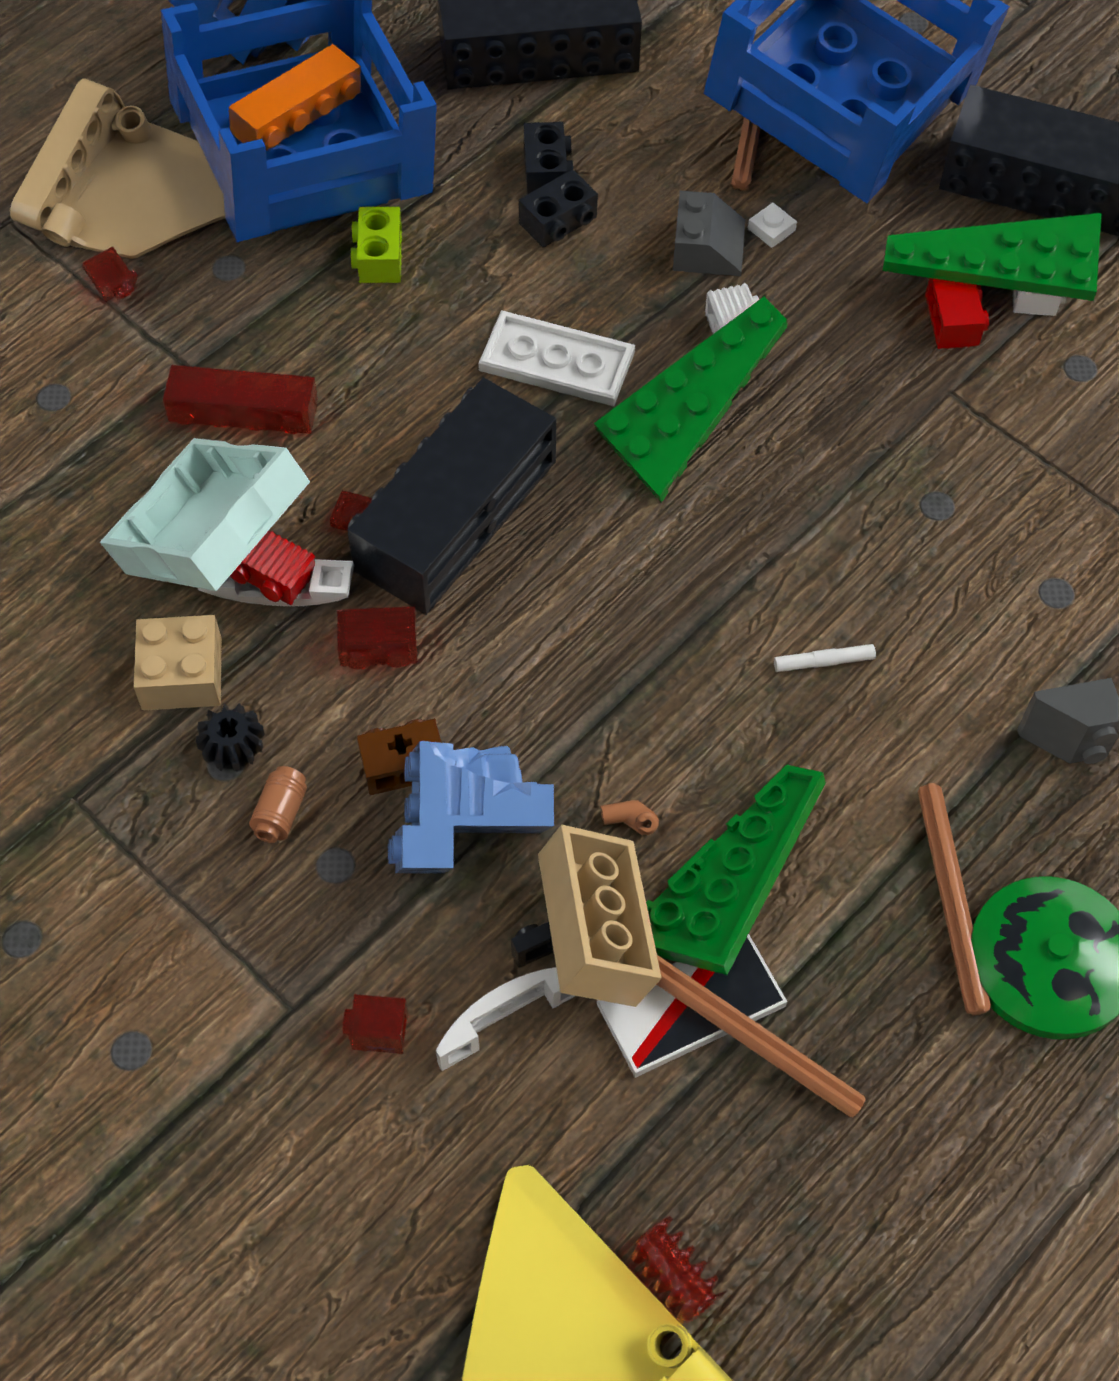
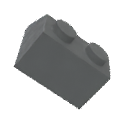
[673,191,745,276]
[1017,678,1119,764]

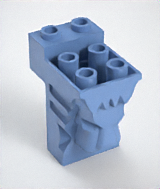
[388,741,554,873]

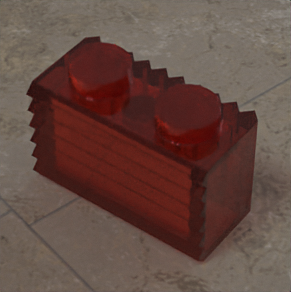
[337,606,418,670]

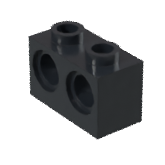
[523,121,573,195]
[518,169,598,248]

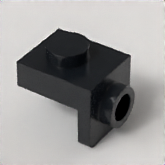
[511,922,554,968]

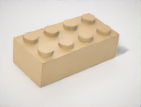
[538,824,662,1007]

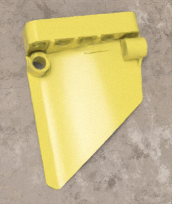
[462,1165,733,1381]

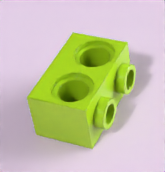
[351,207,402,283]

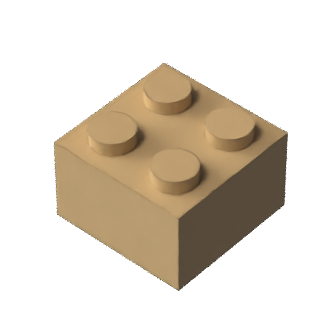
[134,615,222,710]

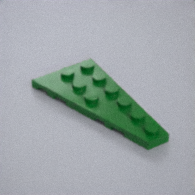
[882,213,1101,301]
[594,296,788,503]
[646,765,826,975]

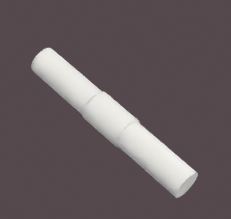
[774,644,876,672]

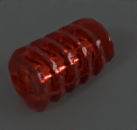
[631,1216,728,1324]

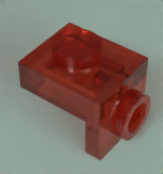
[82,246,138,302]

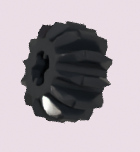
[196,703,265,772]

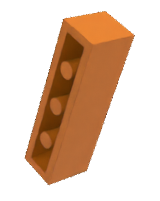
[229,44,361,150]

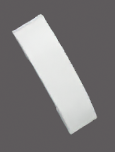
[198,559,354,606]
[436,967,575,1071]

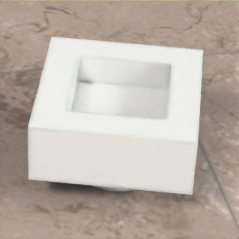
[748,203,797,248]

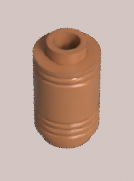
[249,766,307,843]

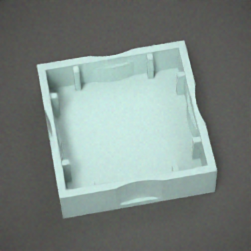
[100,438,310,591]

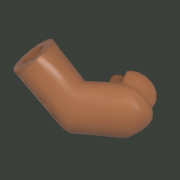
[600,800,659,835]

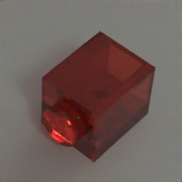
[343,994,408,1054]

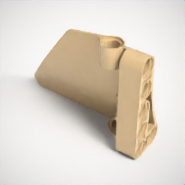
[10,79,225,259]

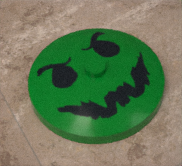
[971,876,1119,1040]

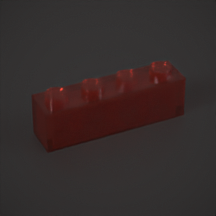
[163,365,318,434]

